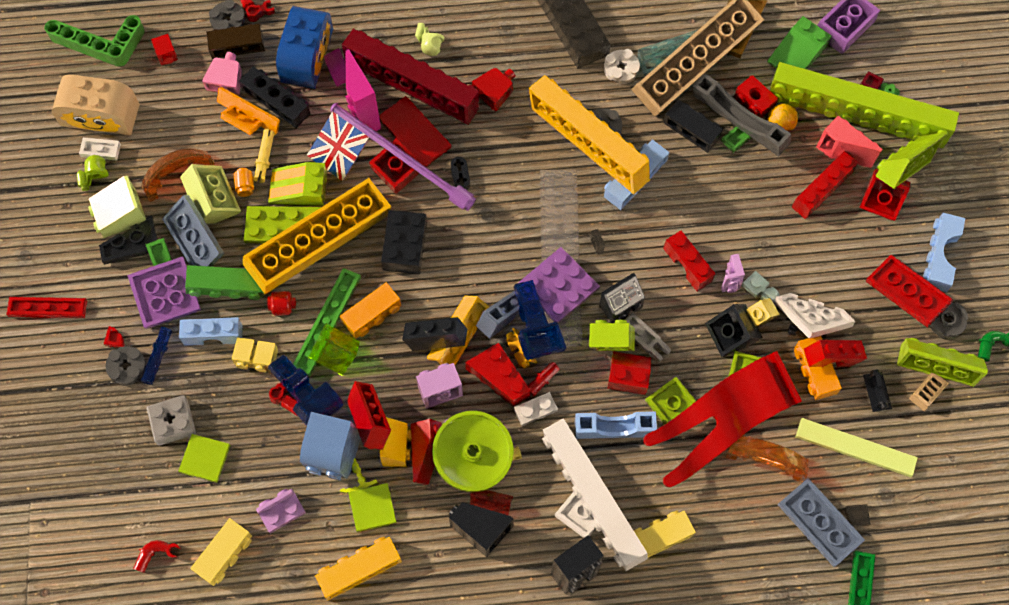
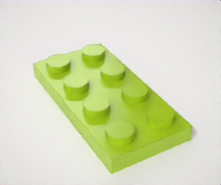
[244,206,321,244]

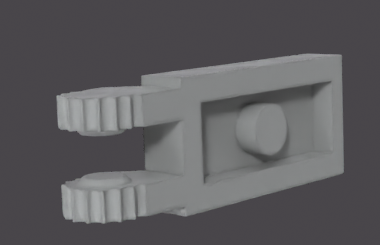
[626,313,671,362]

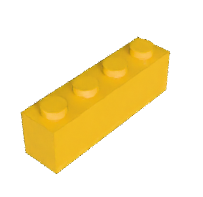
[315,537,402,601]

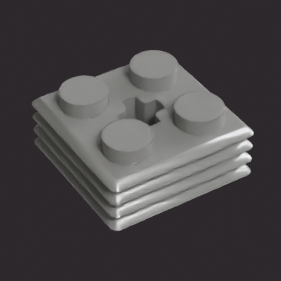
[146,395,196,446]

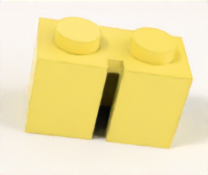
[232,337,278,373]

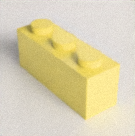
[634,510,696,558]
[190,518,252,586]

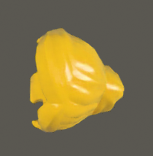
[767,103,798,131]

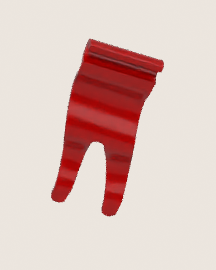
[643,351,802,488]

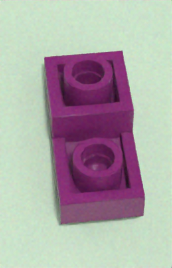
[324,48,346,87]

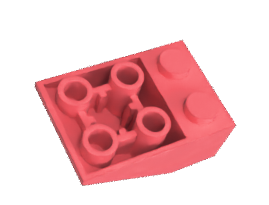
[816,116,883,168]

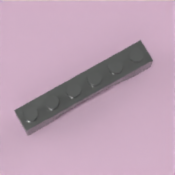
[693,73,791,157]

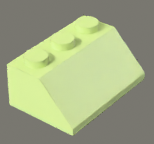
[180,164,241,224]

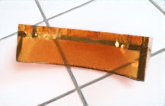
[141,149,215,202]
[725,436,809,483]

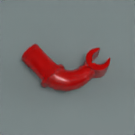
[133,540,182,573]

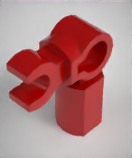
[240,0,275,22]
[269,373,305,416]

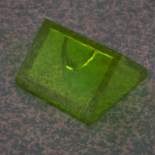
[308,323,360,376]

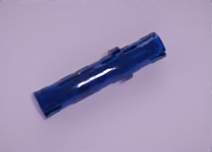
[141,327,173,385]

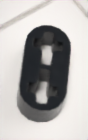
[451,157,470,190]

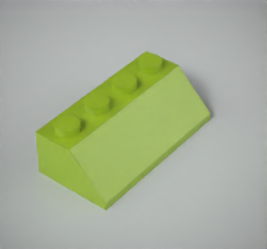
[876,132,946,189]
[897,338,988,387]

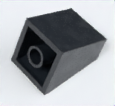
[449,502,514,557]

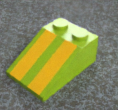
[268,162,327,206]

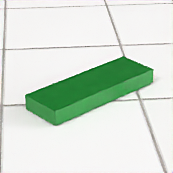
[848,550,876,605]

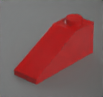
[411,419,442,485]

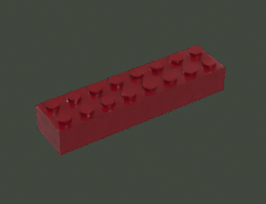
[342,28,479,125]

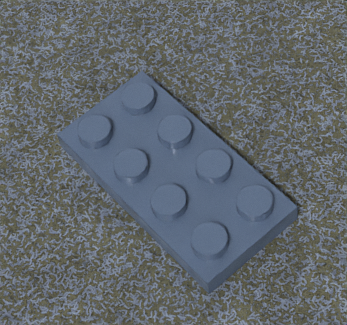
[162,195,225,267]
[778,478,865,567]

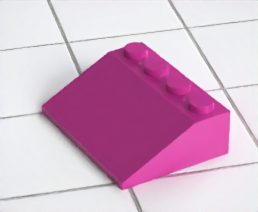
[345,49,381,131]

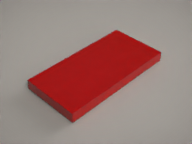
[379,96,452,167]
[866,255,953,328]

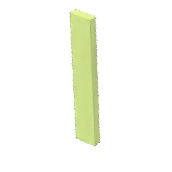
[795,418,918,477]

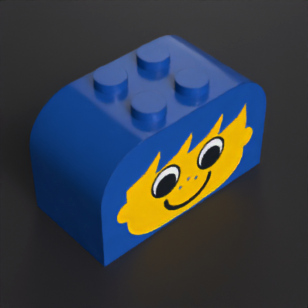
[276,6,333,89]

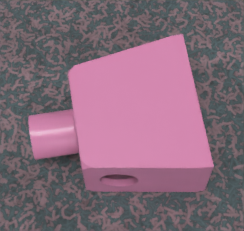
[202,52,242,96]

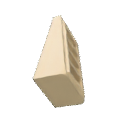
[909,373,949,411]

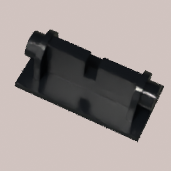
[863,369,892,412]

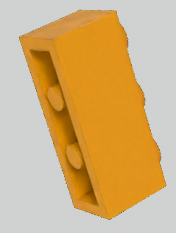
[340,282,402,339]
[794,336,842,400]

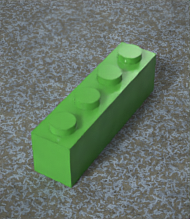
[185,265,264,300]

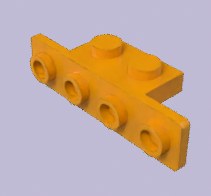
[217,87,280,135]

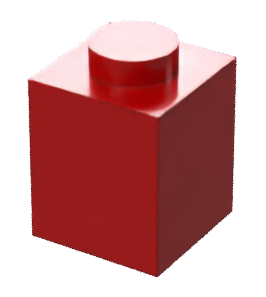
[151,34,178,66]

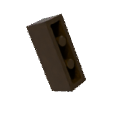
[206,23,265,59]

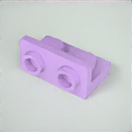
[721,254,745,293]
[256,489,306,534]

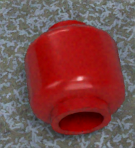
[267,291,296,316]

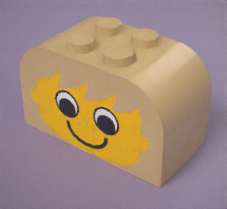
[52,75,140,136]

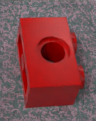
[734,75,778,118]

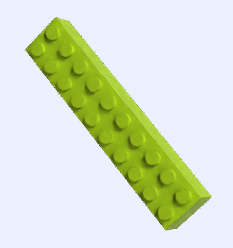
[770,62,959,148]

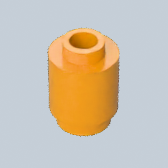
[234,168,254,197]

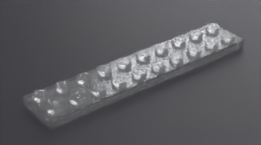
[540,170,582,347]

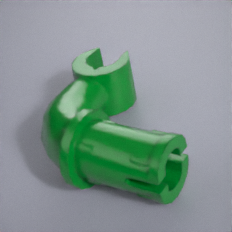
[978,331,1009,362]

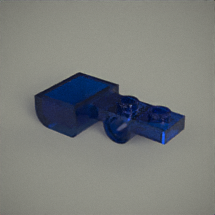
[513,280,567,360]
[268,354,343,426]

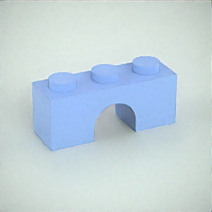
[179,317,243,346]

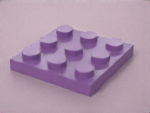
[519,247,600,325]
[127,257,201,329]

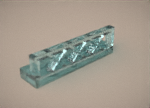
[637,29,699,76]

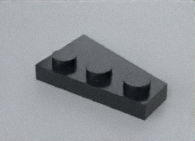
[99,215,158,265]

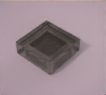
[590,229,605,254]
[845,504,871,527]

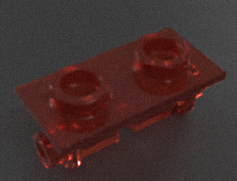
[470,490,513,515]

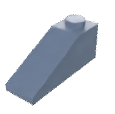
[476,288,532,339]

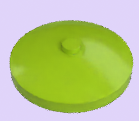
[432,411,514,492]

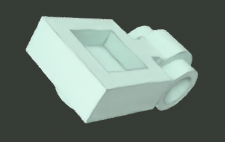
[741,271,779,304]

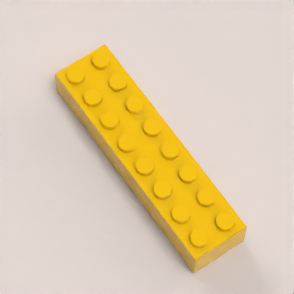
[529,75,650,195]
[243,178,391,294]

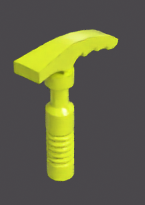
[340,458,379,493]

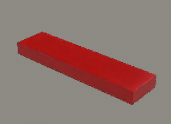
[6,297,87,318]

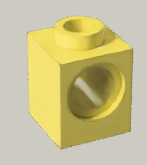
[746,298,780,327]

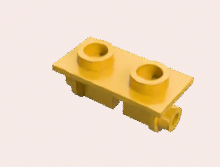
[506,328,538,369]

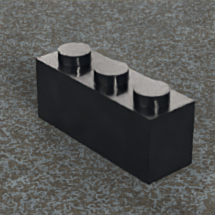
[664,99,723,153]
[402,317,467,351]

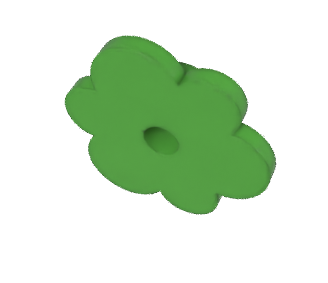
[880,83,900,95]

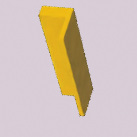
[427,295,489,365]

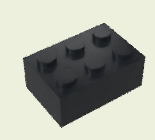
[381,210,427,274]

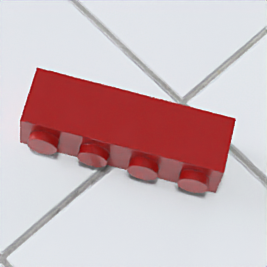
[791,151,859,219]
[347,381,391,450]

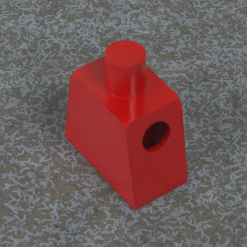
[472,68,516,112]

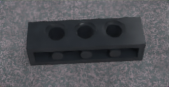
[239,66,310,129]

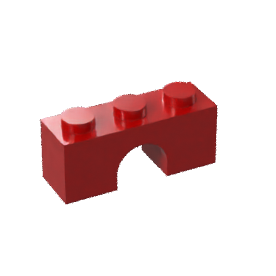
[663,230,715,292]
[804,340,867,367]

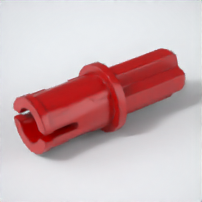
[528,362,560,396]

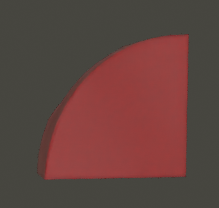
[104,326,125,348]

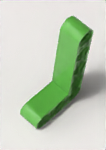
[44,15,145,67]

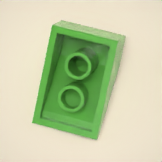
[767,16,831,69]

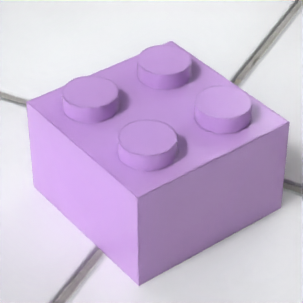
[416,363,463,409]

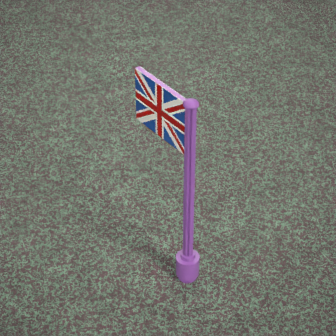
[307,103,476,211]

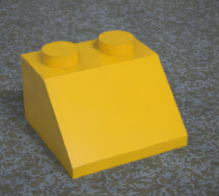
[380,417,411,467]

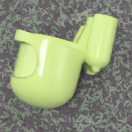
[415,23,444,56]

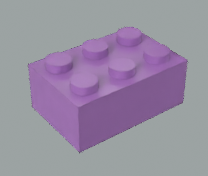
[818,0,880,54]

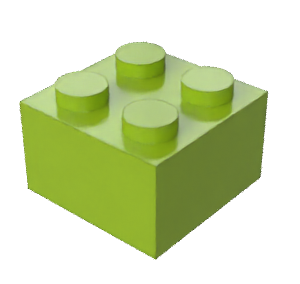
[589,320,635,351]

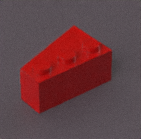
[465,343,530,407]

